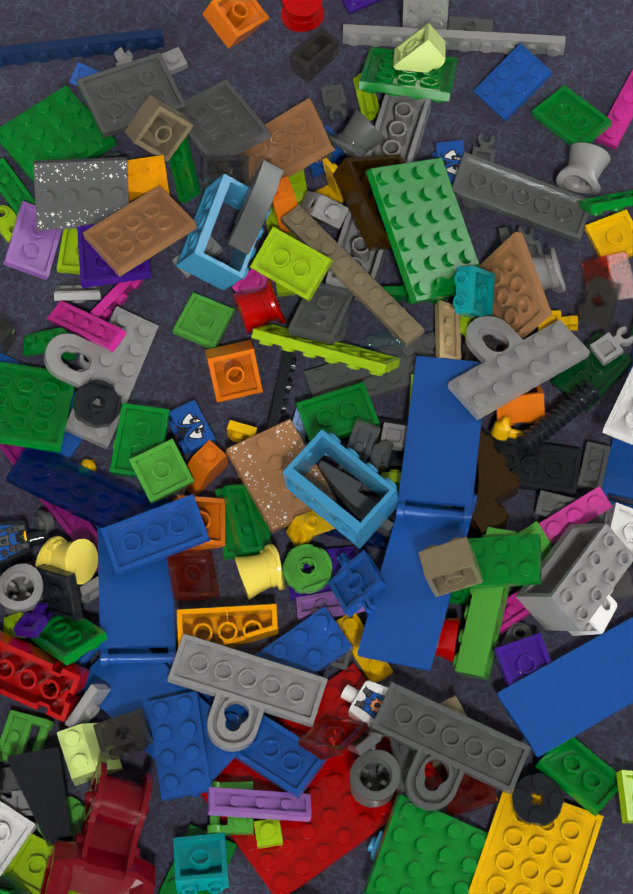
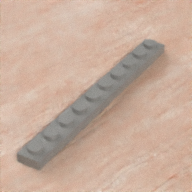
[343,24,566,57]

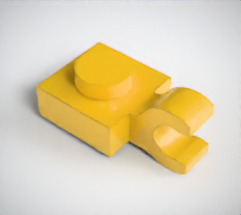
[538,310,578,332]

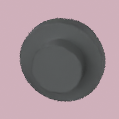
[34,510,54,534]

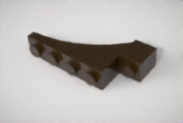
[470,429,520,538]

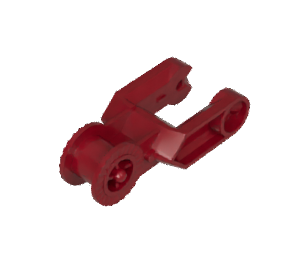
[40,761,156,894]

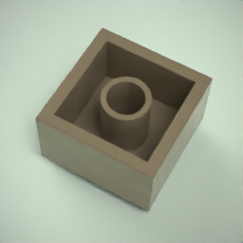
[124,95,194,162]
[418,537,483,597]

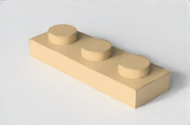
[435,300,461,360]

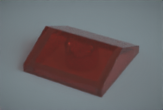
[581,252,633,308]
[166,551,220,602]
[298,714,368,760]
[437,765,498,816]

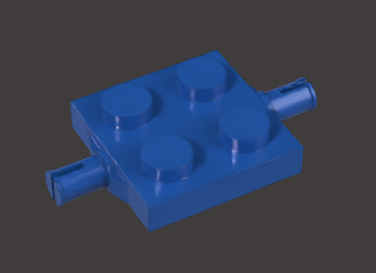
[328,550,387,617]

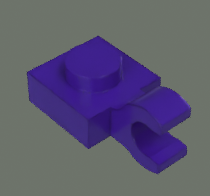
[13,602,53,639]

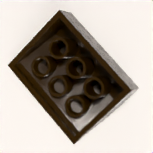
[333,154,404,251]

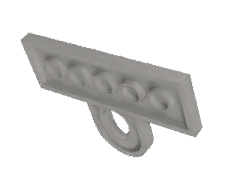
[44,306,159,449]
[448,316,590,420]
[167,633,327,752]

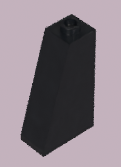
[7,747,73,847]

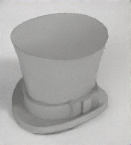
[556,143,611,195]
[531,247,566,293]
[0,564,43,616]

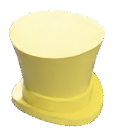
[36,536,98,584]
[235,544,286,600]

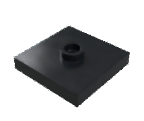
[37,564,83,622]

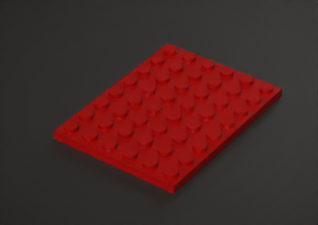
[200,663,444,894]

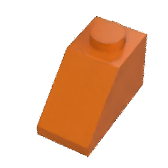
[271,176,298,233]
[186,440,228,496]

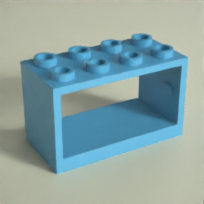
[176,174,271,290]
[283,430,398,548]

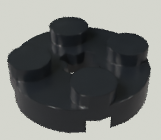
[73,380,122,428]
[512,773,564,827]

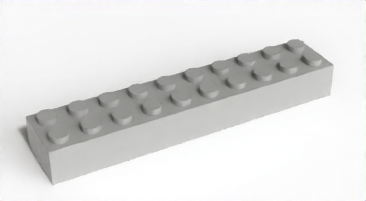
[326,93,431,300]

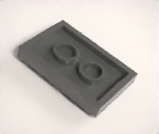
[288,283,355,345]

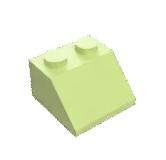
[393,22,446,73]
[57,722,123,786]

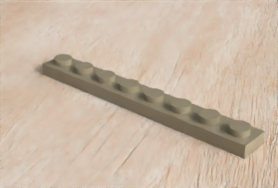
[281,205,424,347]

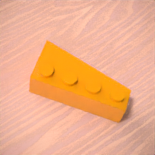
[127,155,170,203]
[177,604,279,648]

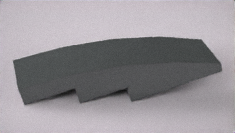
[226,160,284,255]
[319,460,394,539]

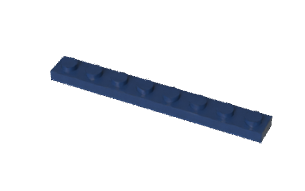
[0,28,164,68]

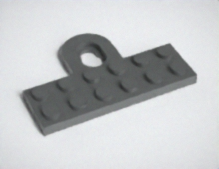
[370,682,531,811]

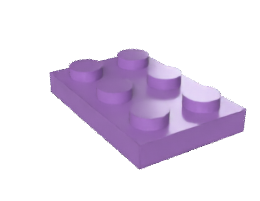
[3,201,62,280]

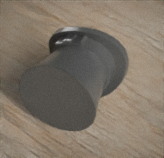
[328,109,386,158]
[350,750,400,808]

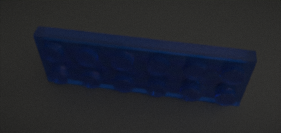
[6,447,158,528]

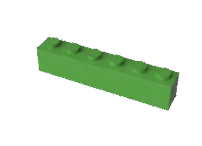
[453,527,519,681]

